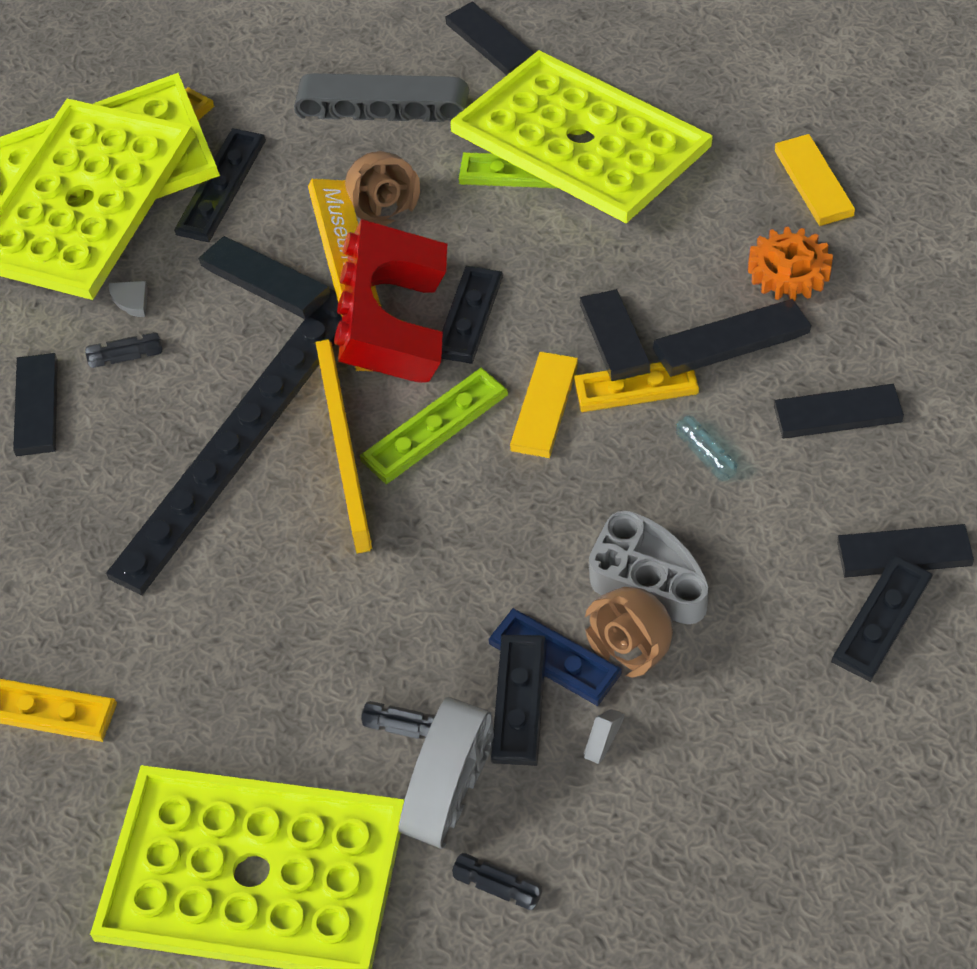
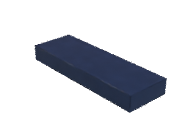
[489,608,622,706]

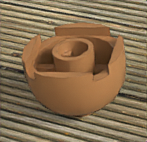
[345,151,420,226]
[585,587,673,678]

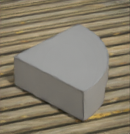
[109,281,148,317]
[584,709,625,764]

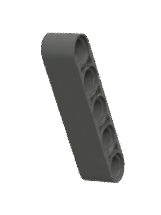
[294,73,469,122]

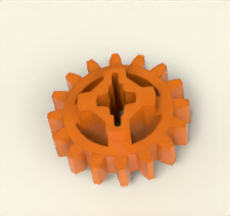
[748,227,833,301]

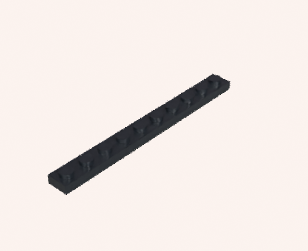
[106,289,342,595]

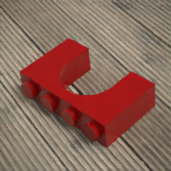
[334,219,448,383]

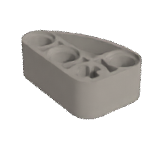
[589,511,709,625]
[398,697,494,849]

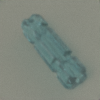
[675,415,738,481]

